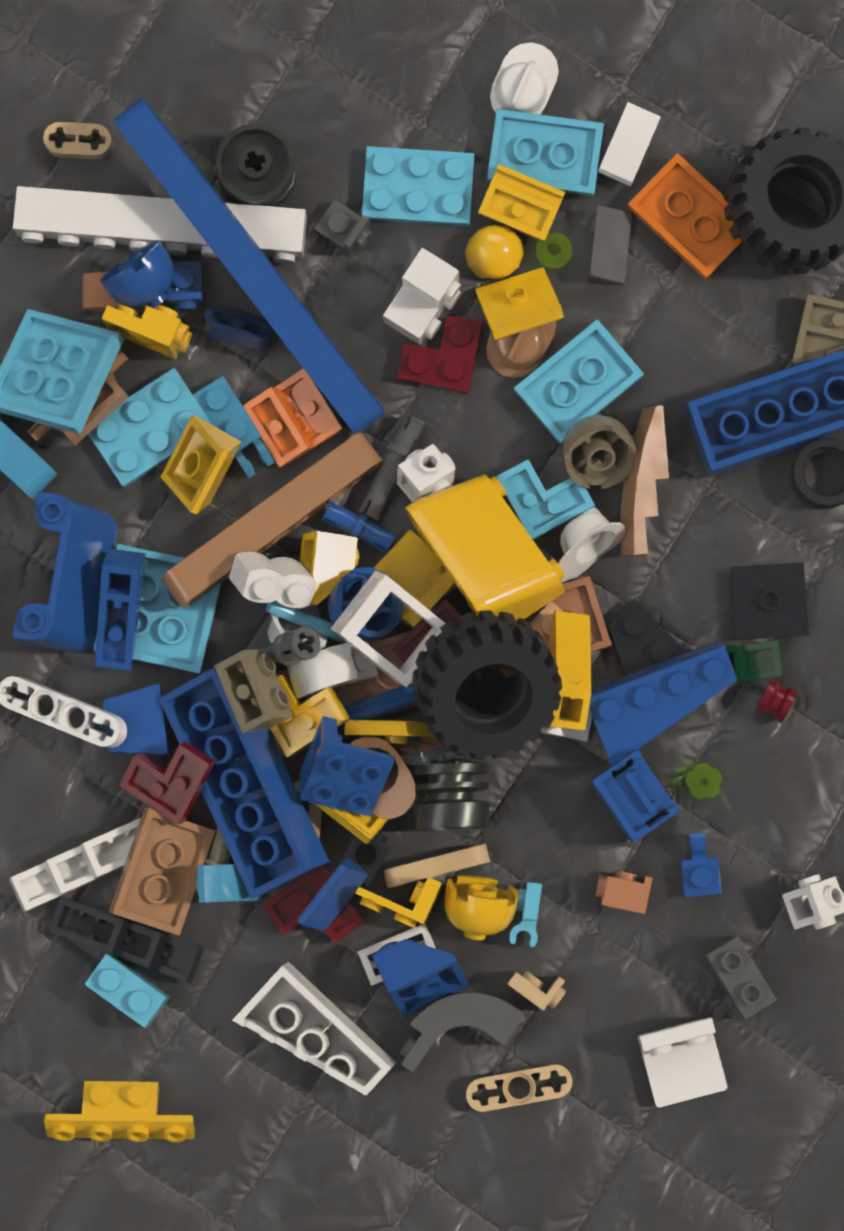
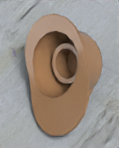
[486,321,557,378]
[349,736,416,819]

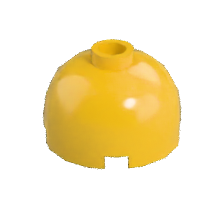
[444,875,519,940]

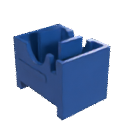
[589,750,680,843]

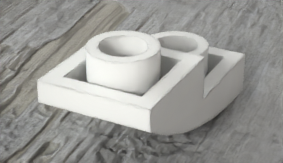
[598,102,661,186]

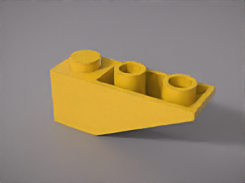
[548,610,591,731]

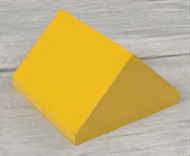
[160,415,242,514]

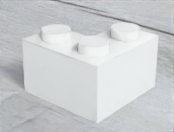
[383,248,461,345]

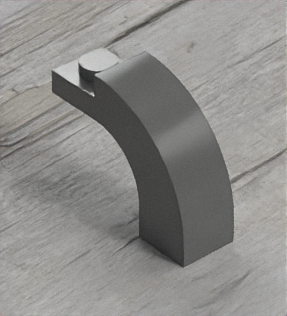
[399,992,525,1073]

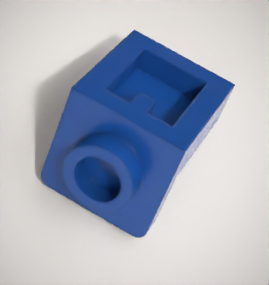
[165,261,204,313]

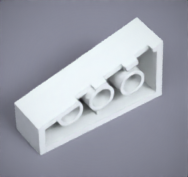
[232,962,396,1095]

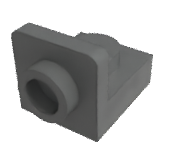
[314,199,372,255]

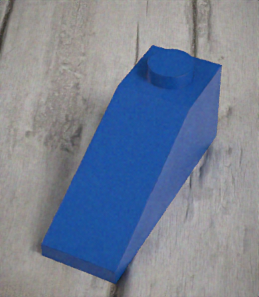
[95,549,146,671]

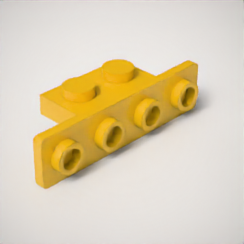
[44,1081,195,1142]

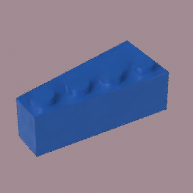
[589,639,737,766]

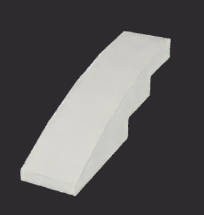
[9,818,141,912]

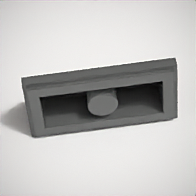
[589,205,632,285]

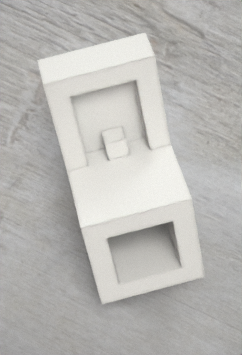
[286,642,378,699]

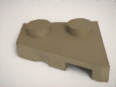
[791,294,844,364]

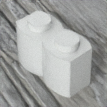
[229,552,317,608]

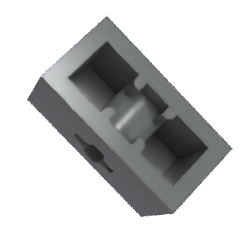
[703,936,777,1020]

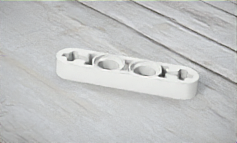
[0,676,127,748]

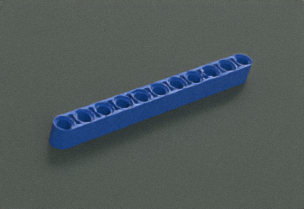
[113,97,386,434]

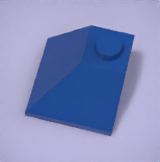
[372,939,470,1018]

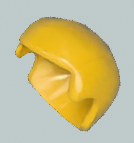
[464,225,524,279]

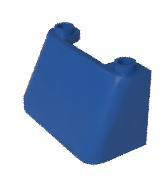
[12,491,117,654]

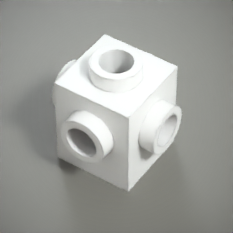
[396,444,455,502]
[782,874,844,930]

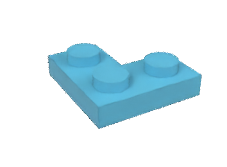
[496,459,595,540]

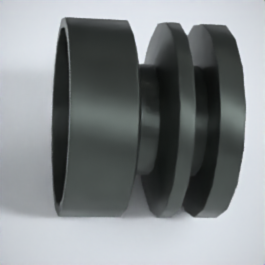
[411,759,490,831]

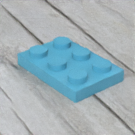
[487,109,604,197]
[362,146,474,227]
[514,319,644,445]
[88,367,211,488]

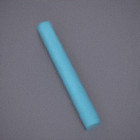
[266,601,347,644]

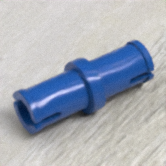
[321,501,396,554]

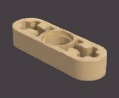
[383,844,491,889]
[466,1064,572,1112]

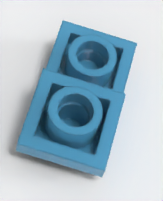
[196,864,262,903]

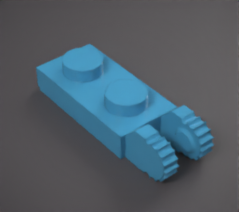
[193,376,275,479]

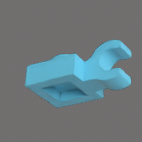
[509,882,542,947]

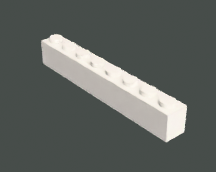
[13,186,307,264]

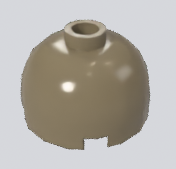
[562,415,637,489]

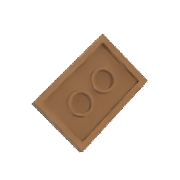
[109,807,215,936]

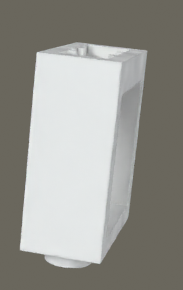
[330,571,446,688]

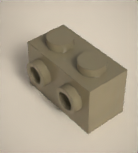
[214,649,293,734]

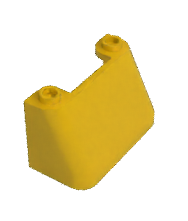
[405,474,565,620]

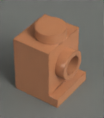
[595,870,653,915]

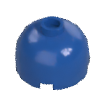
[100,241,174,308]
[327,567,403,642]

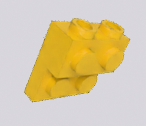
[102,304,192,360]

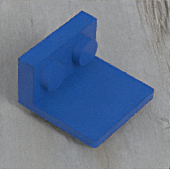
[299,716,394,816]

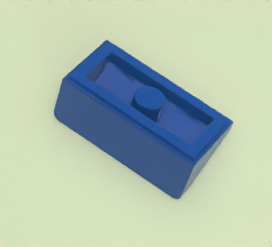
[298,858,368,930]

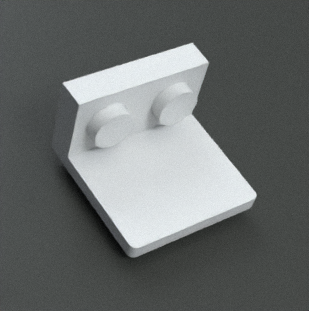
[637,1017,727,1107]

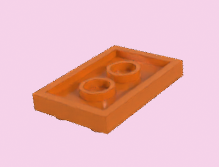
[627,153,742,280]

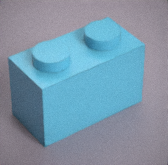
[85,954,170,1028]

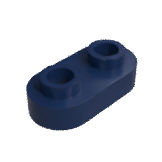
[202,306,275,351]

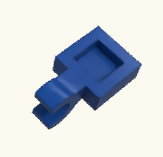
[680,832,722,897]

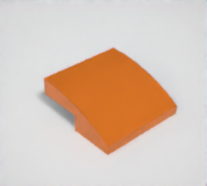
[243,368,346,467]

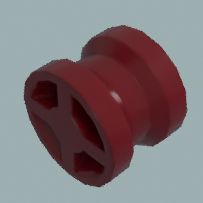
[755,678,798,723]

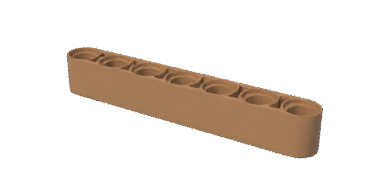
[160,432,383,609]

